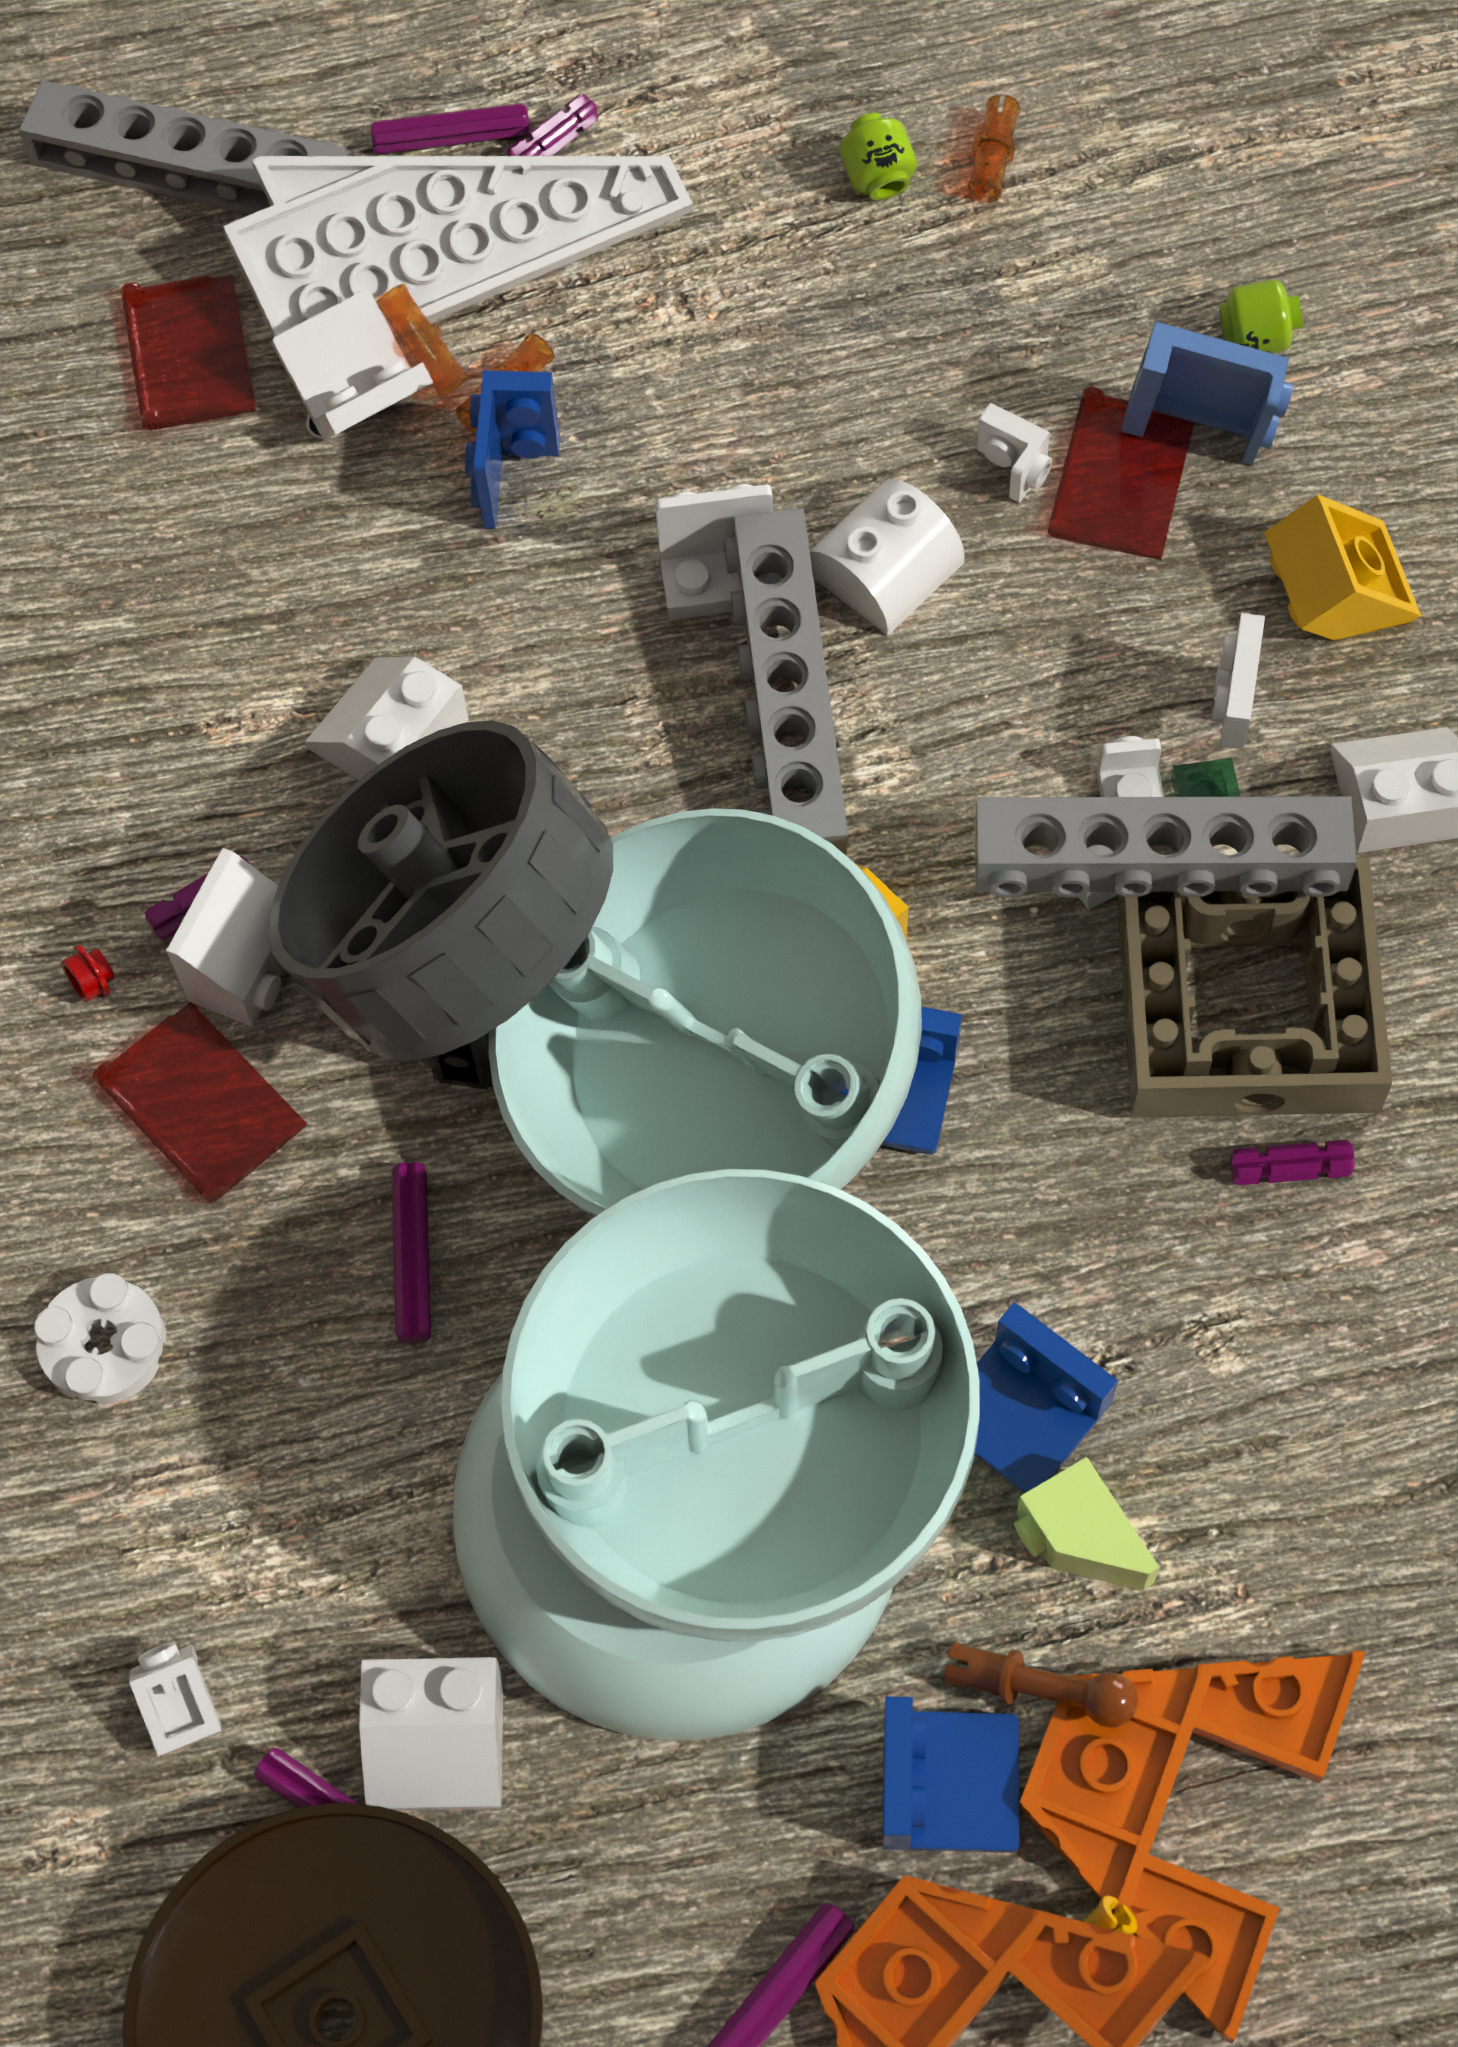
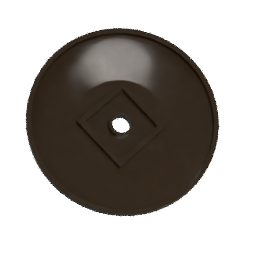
[122,1803,544,2047]

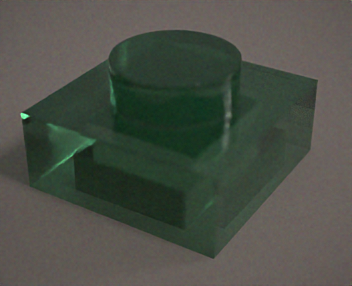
[1171,758,1241,797]

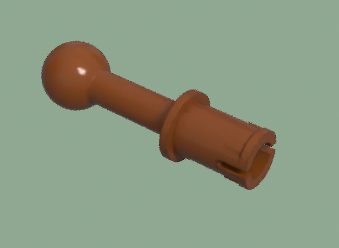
[944,1642,1138,1728]

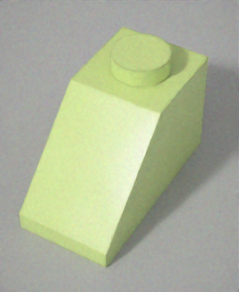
[1014,1457,1160,1591]

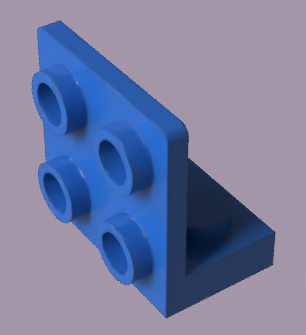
[465,370,560,529]
[841,1006,962,1155]
[974,1302,1118,1493]
[883,1696,1019,1853]

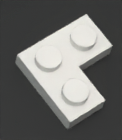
[1212,613,1265,749]

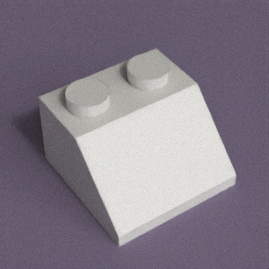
[305,656,469,780]
[1330,727,1458,853]
[166,848,284,1027]
[359,1657,503,1811]

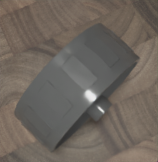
[268,720,613,1061]

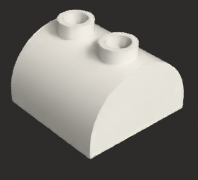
[810,479,964,636]

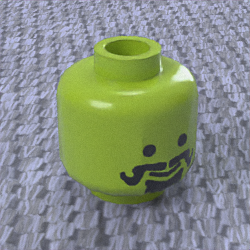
[839,113,918,200]
[1219,280,1303,353]

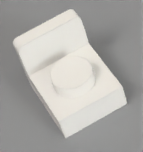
[977,403,1053,503]
[1096,736,1164,797]
[129,1642,222,1757]

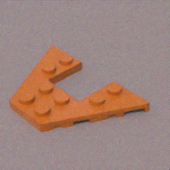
[1019,1650,1366,2044]
[814,1875,1210,2047]

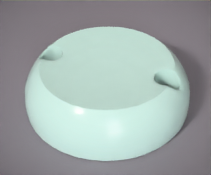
[488,808,922,1217]
[501,1169,979,1642]
[453,1371,893,1740]

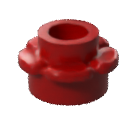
[61,945,115,1003]

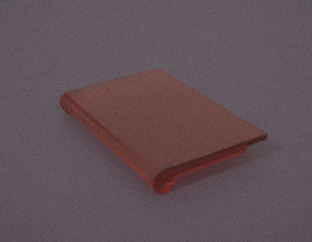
[121,275,256,430]
[1047,387,1194,560]
[92,1002,308,1203]

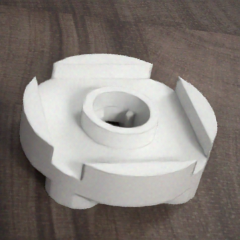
[34,1273,166,1404]

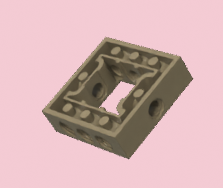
[1117,857,1392,1118]

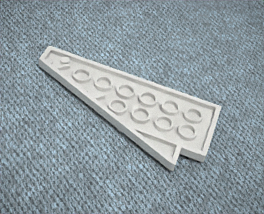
[223,156,693,338]

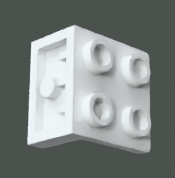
[271,290,433,441]
[655,484,780,620]

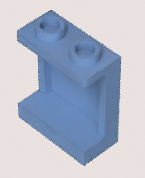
[1121,321,1293,465]

